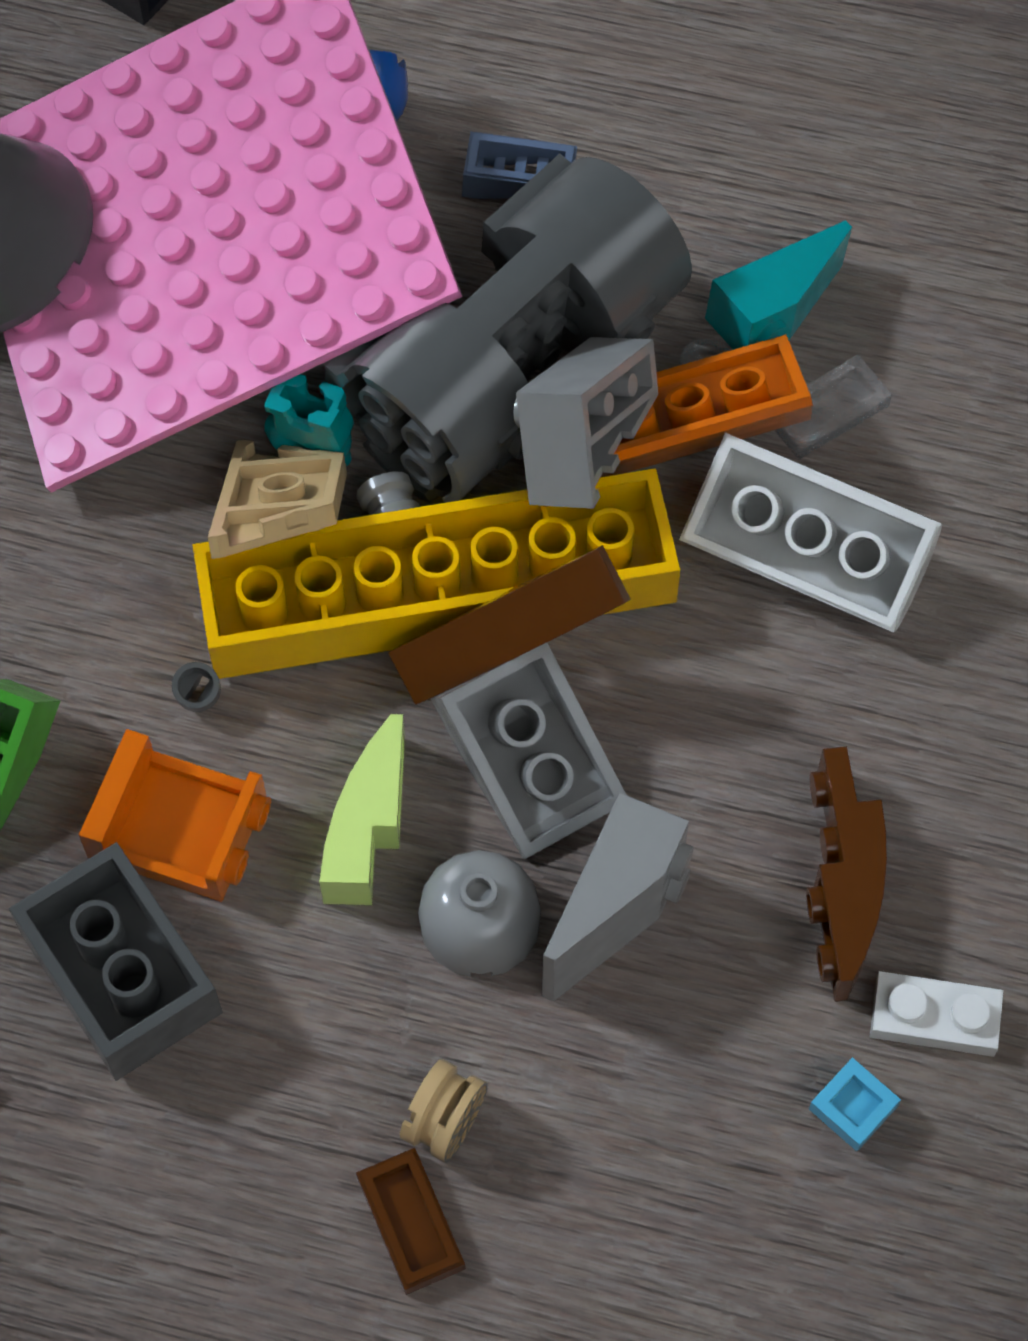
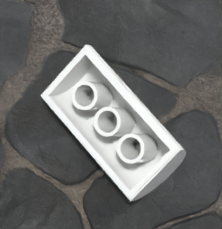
[679,433,942,633]

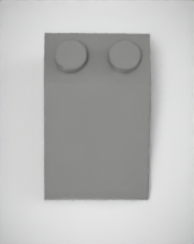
[430,643,626,859]
[542,792,694,1002]

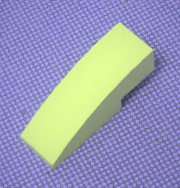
[319,714,405,905]

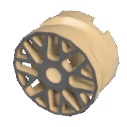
[400,1059,488,1163]

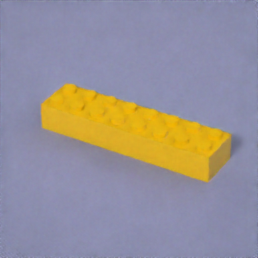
[192,468,680,679]

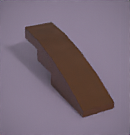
[388,545,631,705]

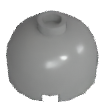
[418,850,541,977]

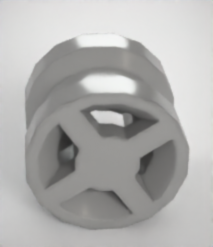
[356,471,421,515]

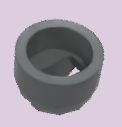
[172,662,221,712]

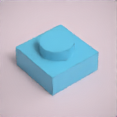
[809,1057,901,1151]

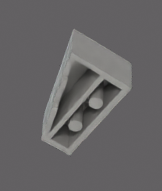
[513,337,658,509]

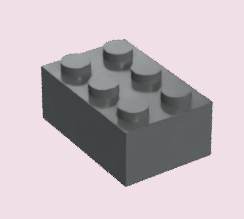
[9,842,223,1081]

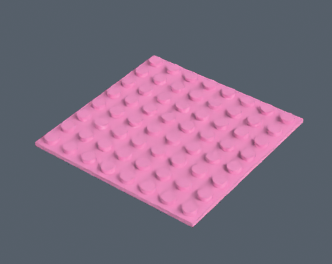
[0,0,463,493]

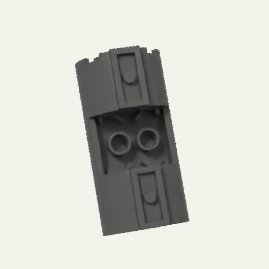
[325,153,692,503]

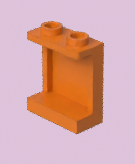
[79,729,271,902]

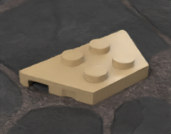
[208,440,347,559]

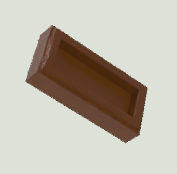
[356,1148,466,1295]

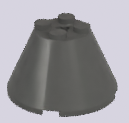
[0,133,93,332]

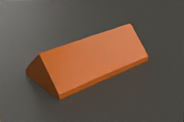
[601,334,813,477]

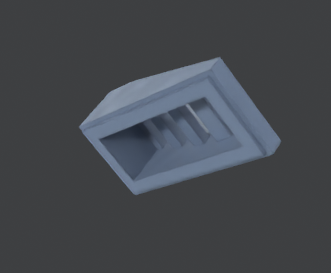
[462,131,577,199]

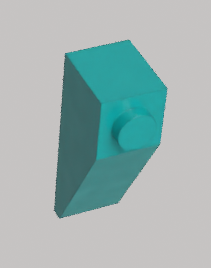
[705,220,852,350]

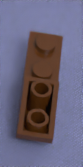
[806,746,887,1002]

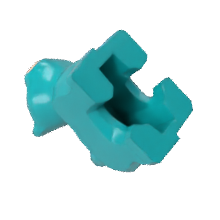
[264,374,354,466]

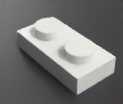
[870,971,1003,1057]

